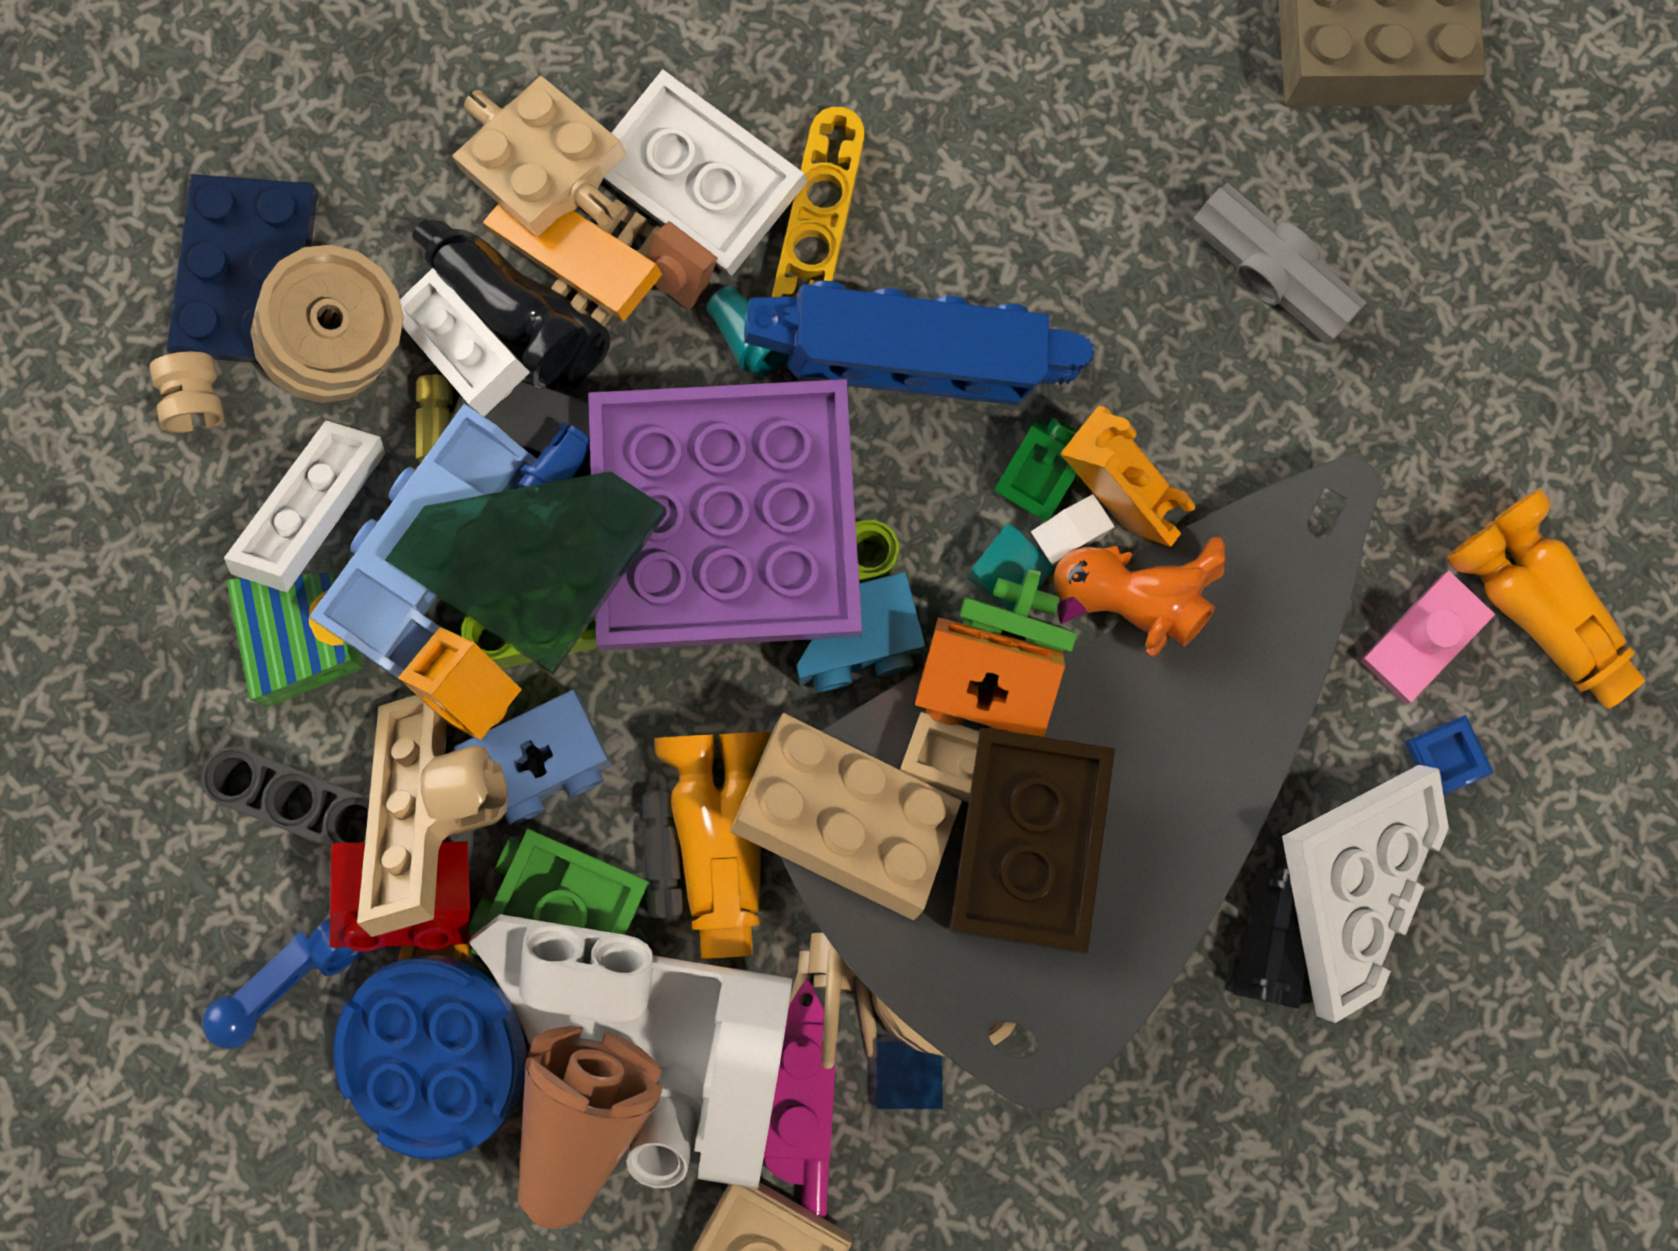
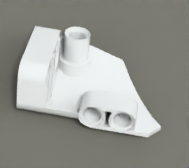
[469,914,793,1189]

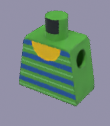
[227,573,363,707]

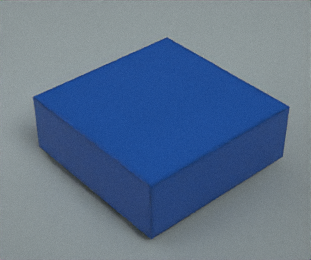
[1404,715,1494,796]

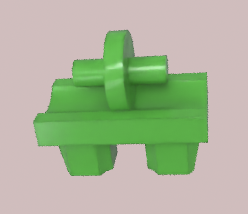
[959,567,1078,652]

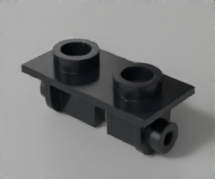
[1233,867,1307,1009]

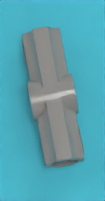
[1189,182,1367,346]

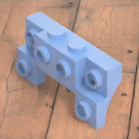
[309,404,575,681]

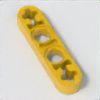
[771,107,864,297]

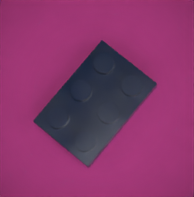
[167,174,318,363]

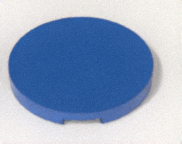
[333,955,526,1160]

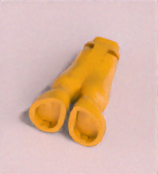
[1446,487,1646,710]
[654,732,772,959]

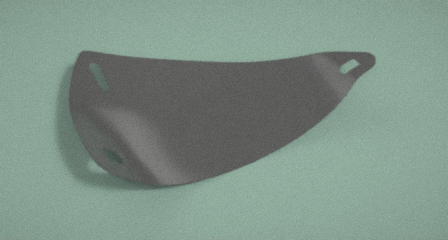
[781,456,1380,1110]

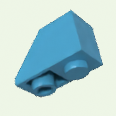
[797,572,925,692]

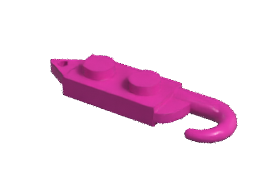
[764,979,837,1219]

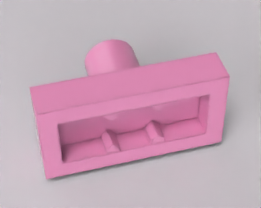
[1359,570,1495,705]

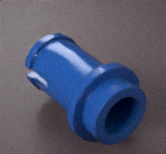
[517,423,590,508]

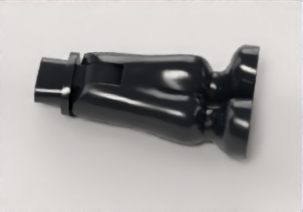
[412,220,610,388]

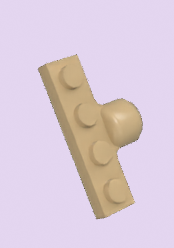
[357,695,509,937]

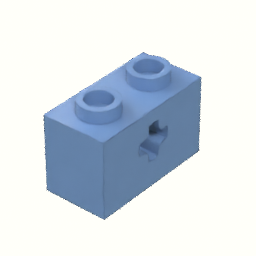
[454,690,613,826]

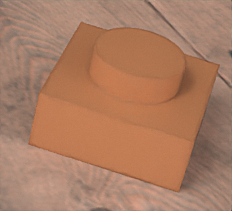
[646,221,718,310]

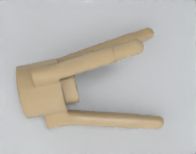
[789,933,879,1069]

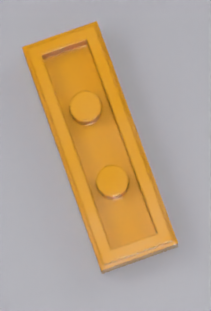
[483,204,663,322]

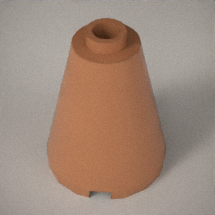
[518,1026,663,1229]

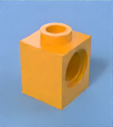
[398,627,522,741]

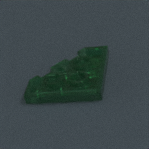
[385,471,667,675]

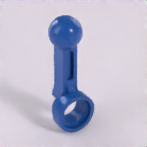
[202,918,363,1049]

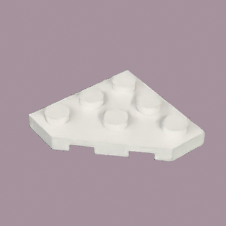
[1282,765,1449,1023]

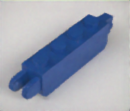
[744,281,1095,405]

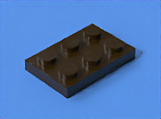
[949,727,1115,954]

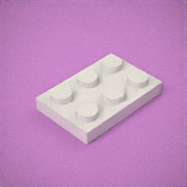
[602,69,807,277]

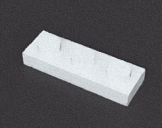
[400,268,530,417]
[224,420,386,592]

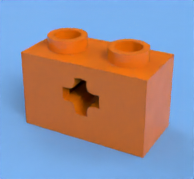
[915,617,1065,737]

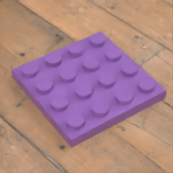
[588,379,862,651]

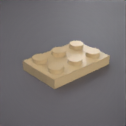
[730,713,962,921]

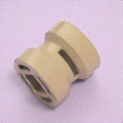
[149,351,224,433]

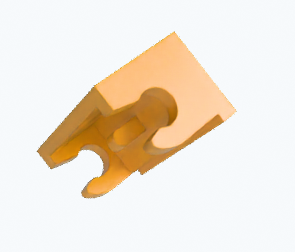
[1060,405,1195,547]

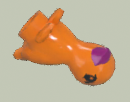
[1053,536,1226,658]

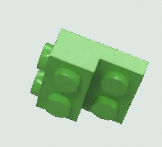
[467,829,649,955]

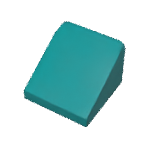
[967,523,1055,612]

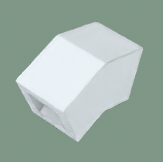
[1031,494,1115,566]

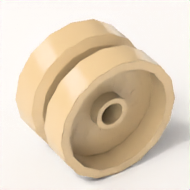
[250,244,404,403]

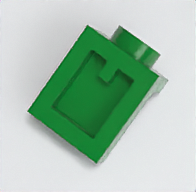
[993,418,1078,522]

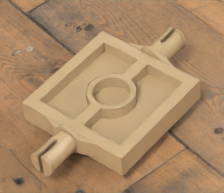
[452,75,627,237]

